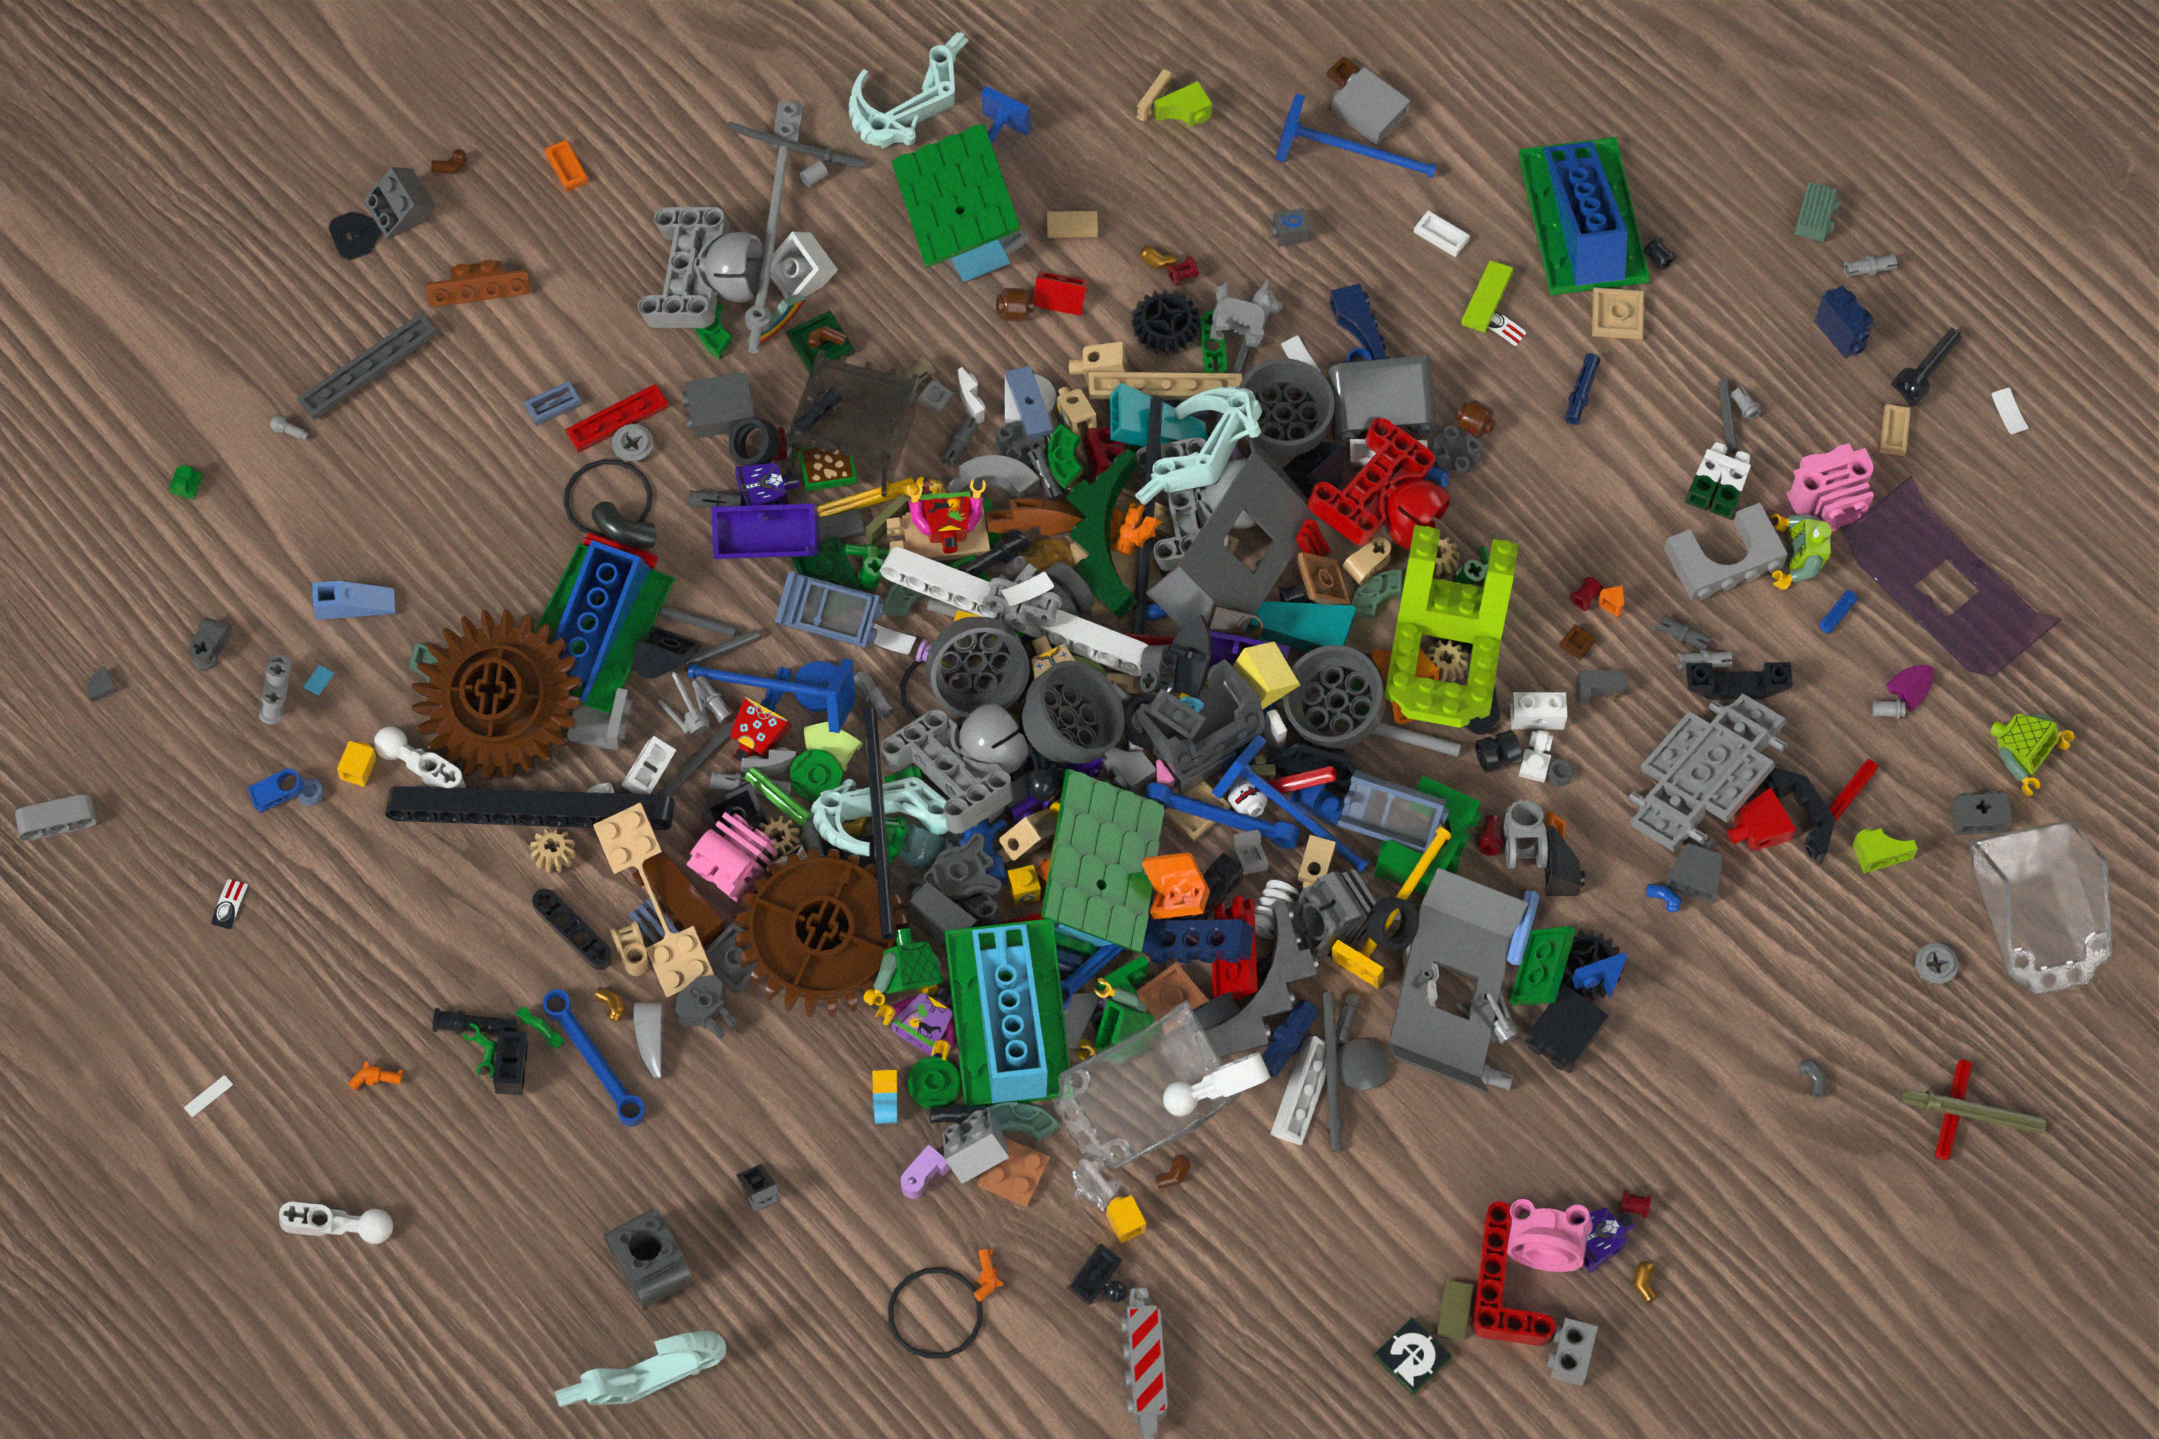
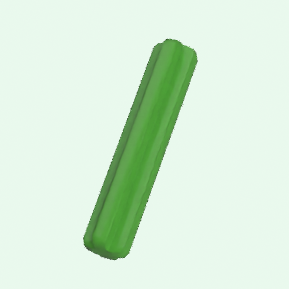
[745,767,810,826]

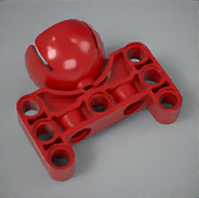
[1308,418,1452,550]

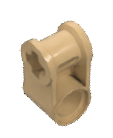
[1342,537,1391,586]
[610,921,649,976]

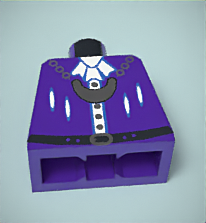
[735,463,799,506]
[1573,1208,1634,1274]

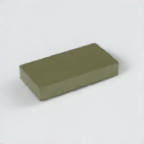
[866,494,908,544]
[1437,1280,1473,1340]

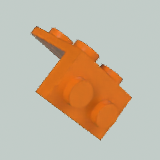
[1142,853,1210,919]

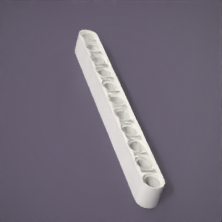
[880,547,1148,676]

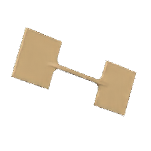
[593,803,715,998]

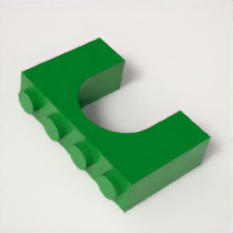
[1376,775,1482,895]

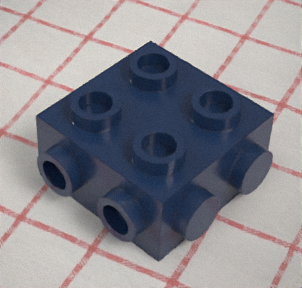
[1814,285,1874,359]

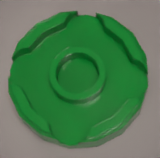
[790,748,843,801]
[907,1056,961,1110]

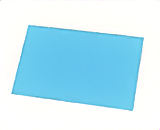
[303,665,334,696]

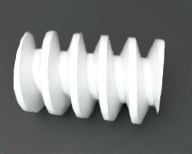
[1253,880,1299,940]

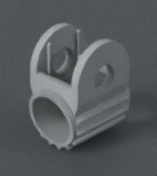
[1502,799,1548,869]

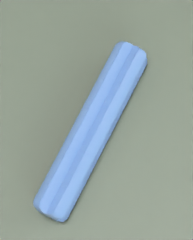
[1507,891,1540,965]

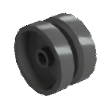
[1045,561,1094,617]

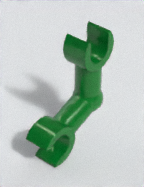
[515,1006,565,1049]
[462,1023,497,1078]

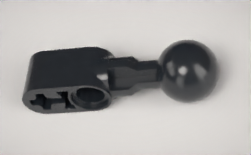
[1018,698,1061,802]

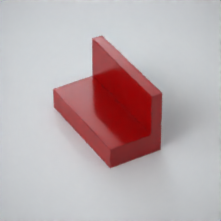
[1033,271,1089,316]

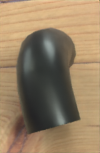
[592,501,656,549]

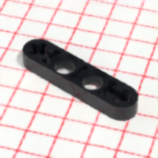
[532,889,612,970]

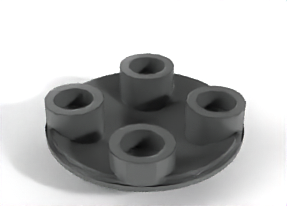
[996,421,1047,466]
[1430,426,1482,474]
[1337,1039,1389,1090]

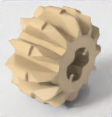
[1433,537,1460,579]
[1426,640,1468,683]
[759,816,801,861]
[530,827,576,873]

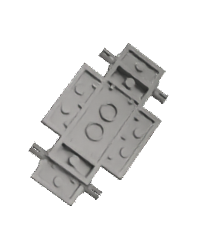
[1629,693,1788,852]

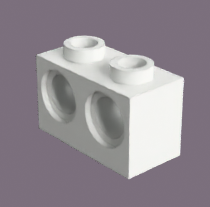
[621,736,676,795]

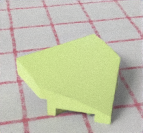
[803,722,863,771]

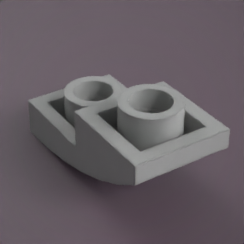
[741,748,796,777]

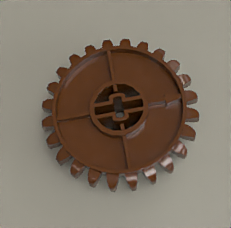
[411,609,583,780]
[735,849,910,1017]

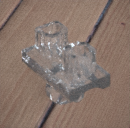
[1071,1157,1122,1211]

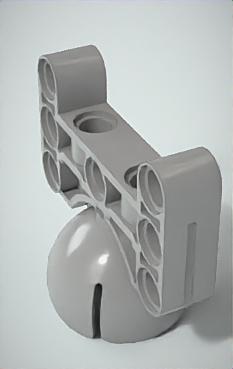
[638,207,763,328]
[1136,438,1258,571]
[881,703,1029,833]

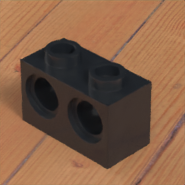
[493,1031,529,1095]

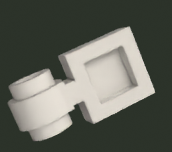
[1519,730,1553,783]

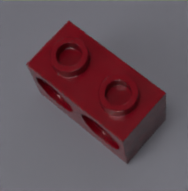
[1083,427,1126,478]

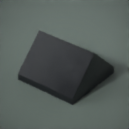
[701,781,768,837]

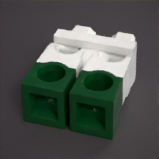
[1685,442,1751,520]

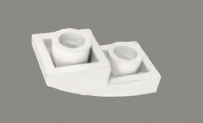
[958,367,985,424]

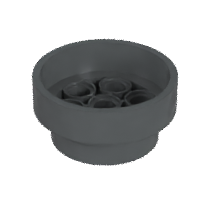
[1239,358,1334,457]
[926,617,1030,718]
[1283,645,1387,749]
[1022,660,1125,764]

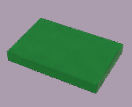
[1509,926,1576,1006]

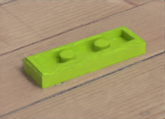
[1461,260,1514,333]

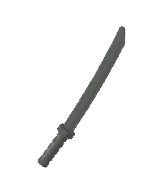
[728,121,865,169]
[656,724,734,798]

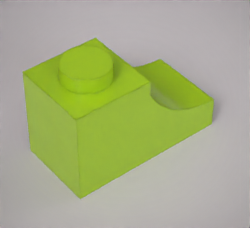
[1153,81,1212,127]
[1852,828,1918,873]

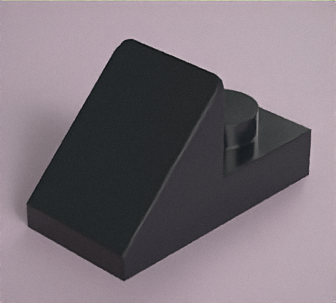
[736,1164,780,1212]

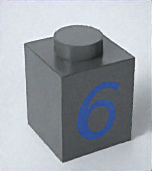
[1270,208,1309,247]

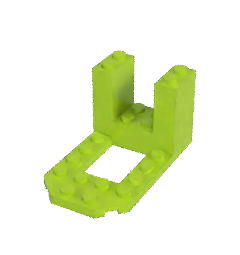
[1385,525,1519,728]

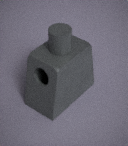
[1665,837,1723,904]

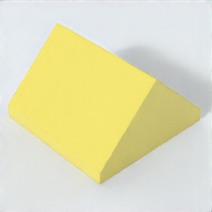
[1232,642,1300,710]

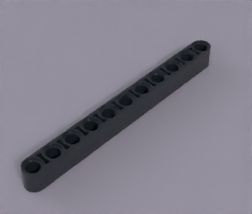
[385,786,675,830]

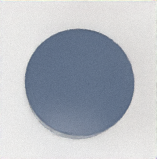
[297,778,324,806]

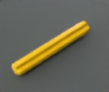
[817,477,915,518]

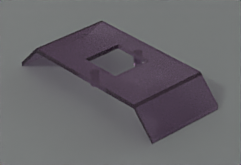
[1843,475,2062,678]

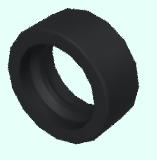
[729,417,779,466]
[1123,695,1156,748]
[1367,896,1419,950]
[1185,992,1240,1034]

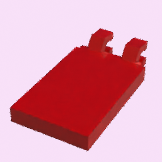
[1212,895,1257,1001]

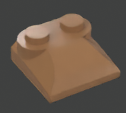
[1298,552,1351,606]

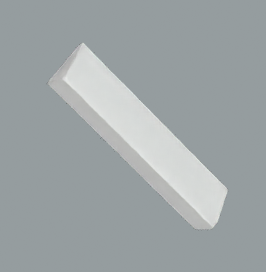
[1271,1036,1327,1145]

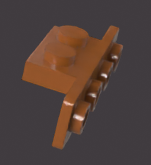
[426,260,531,307]

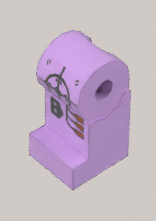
[900,1144,950,1199]

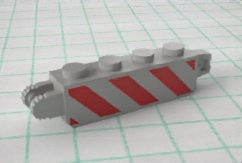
[1121,1288,1168,1439]

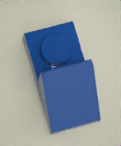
[1289,784,1345,827]
[1572,952,1627,998]

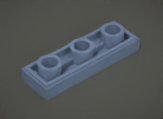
[1005,366,1054,439]

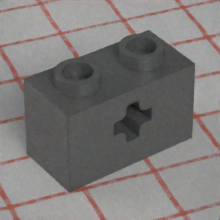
[1950,791,2012,835]

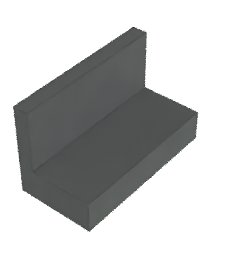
[1139,688,1206,740]

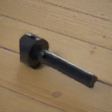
[1891,327,1962,407]

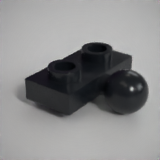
[1067,1243,1127,1305]

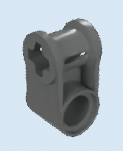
[189,617,232,671]
[1140,645,1177,694]
[960,892,1003,927]

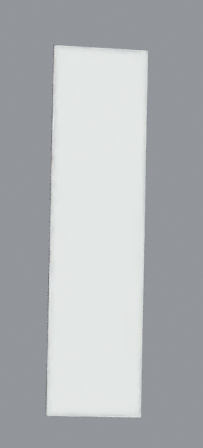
[184,1075,233,1118]

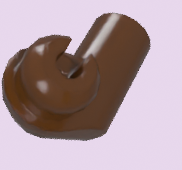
[1155,1154,1190,1189]

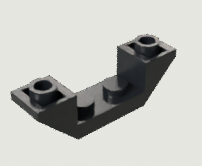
[1685,662,1793,700]
[1762,768,1835,865]

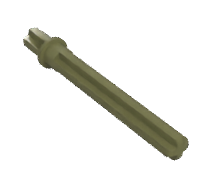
[1902,1088,2047,1134]

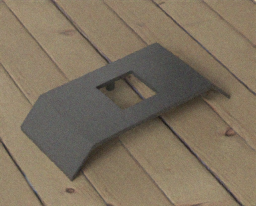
[1146,437,1318,632]
[1388,868,1528,1093]

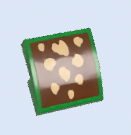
[798,441,857,492]

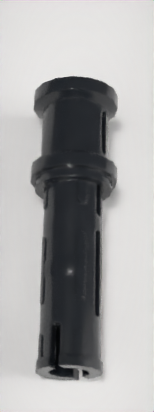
[958,530,1029,576]
[432,1008,517,1034]

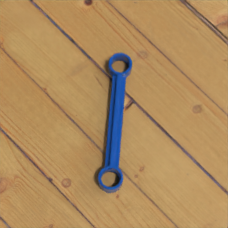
[1144,783,1301,849]
[1060,897,1166,1010]
[543,989,645,1126]

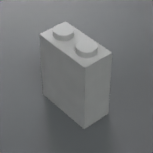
[1331,67,1410,145]

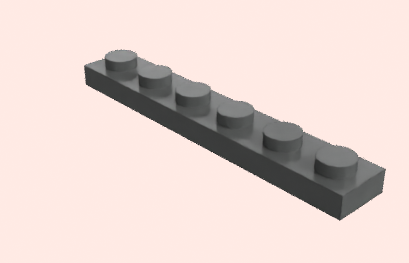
[297,313,437,421]

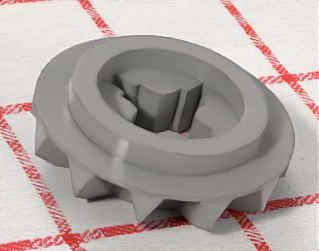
[612,424,653,463]
[1915,943,1959,985]

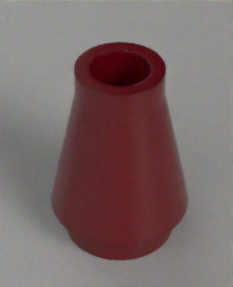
[1477,815,1504,856]

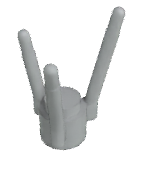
[658,672,711,737]
[1456,992,1519,1045]

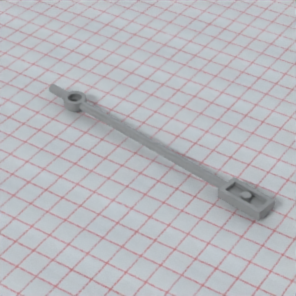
[745,101,803,354]

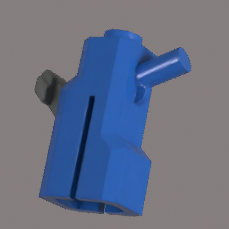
[945,818,1008,886]

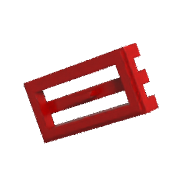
[1295,519,1331,557]

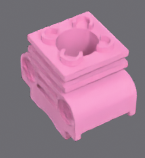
[1786,443,1874,532]
[686,812,778,904]

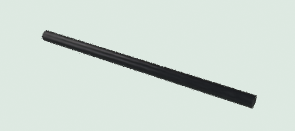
[1132,397,1164,635]
[863,708,895,940]

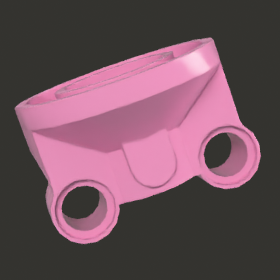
[1507,1199,1593,1272]

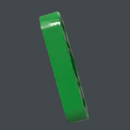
[1200,311,1227,373]

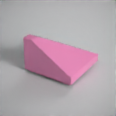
[1156,759,1175,790]

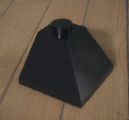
[1283,441,1346,499]
[630,626,702,678]
[1544,826,1585,896]

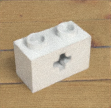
[1510,692,1567,730]

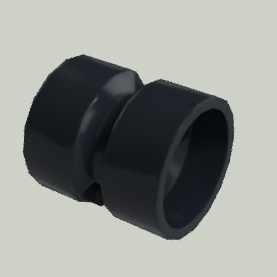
[1475,730,1522,773]

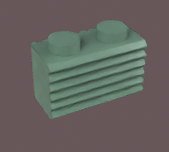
[1794,182,1840,242]

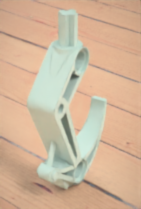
[849,32,968,149]
[1135,386,1262,505]
[811,777,977,856]
[555,1331,726,1407]

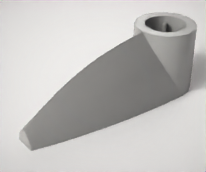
[634,1002,663,1079]

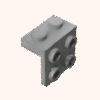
[567,688,633,750]

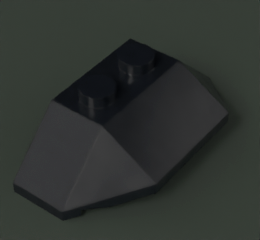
[1266,741,1363,794]

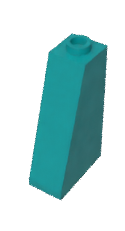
[1110,383,1208,453]
[1249,601,1356,653]

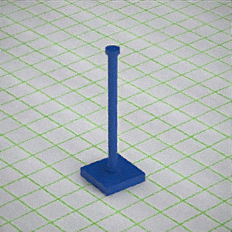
[981,86,1032,143]
[1275,93,1436,178]
[688,658,856,733]
[1211,734,1369,873]

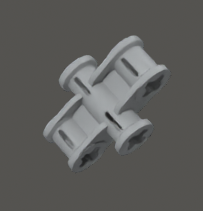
[982,574,1063,630]
[259,655,291,724]

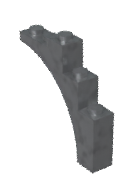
[1196,899,1319,1062]

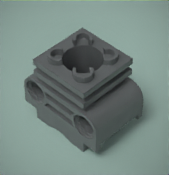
[1291,869,1377,962]
[603,1208,693,1311]

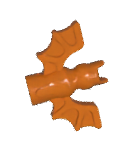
[1110,503,1162,556]

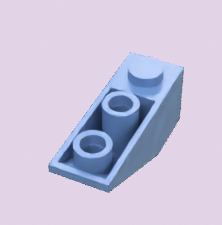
[312,581,396,620]

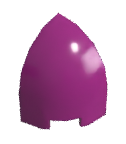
[1886,665,1933,711]

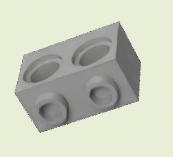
[1547,1318,1598,1386]

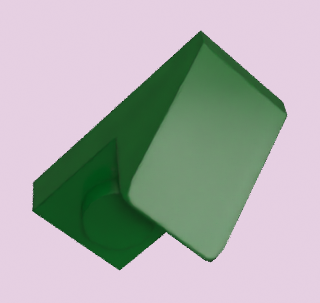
[1097,955,1149,998]

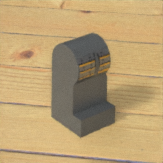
[1576,670,1628,704]

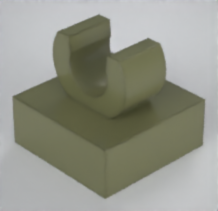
[1251,754,1276,782]

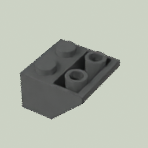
[363,167,436,239]

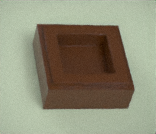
[1326,57,1360,89]
[1559,624,1596,661]

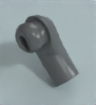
[1799,1059,1826,1098]

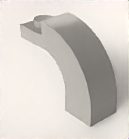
[947,455,1039,499]

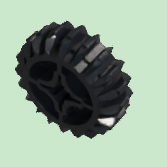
[1131,289,1200,356]
[1561,929,1624,1001]

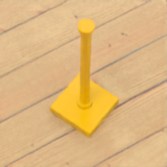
[1332,827,1452,989]

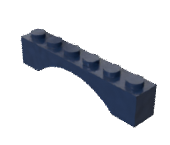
[1329,283,1390,360]

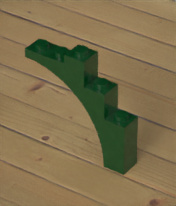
[1066,449,1141,621]

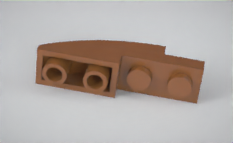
[984,498,1085,536]

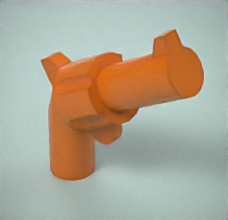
[347,1061,403,1091]
[973,1249,1003,1302]

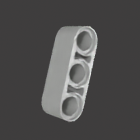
[15,794,97,841]

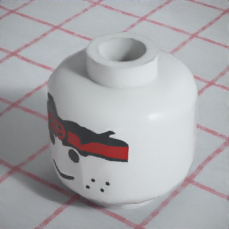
[1228,779,1267,818]

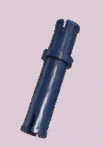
[1564,353,1601,425]

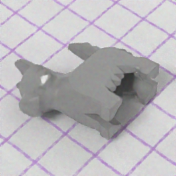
[1210,279,1283,348]

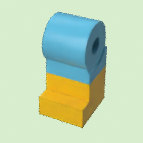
[872,1070,897,1124]

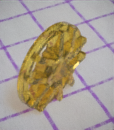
[1024,539,1073,573]

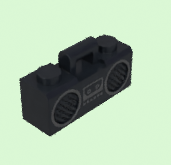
[1170,852,1244,921]

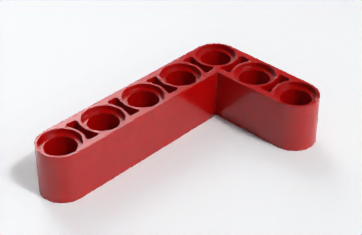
[1472,1201,1555,1346]

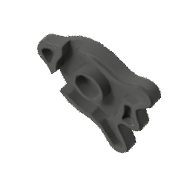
[923,833,1002,900]

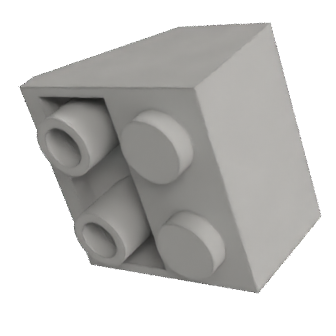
[942,1107,1009,1184]

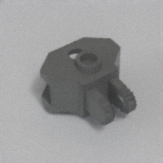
[675,975,737,1039]

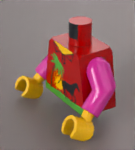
[905,479,986,554]

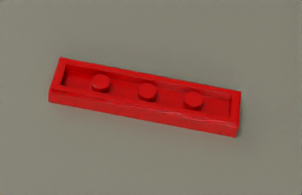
[565,384,669,453]

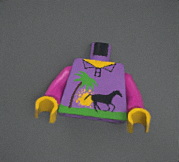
[875,989,957,1060]

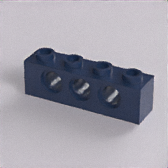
[1142,919,1254,964]

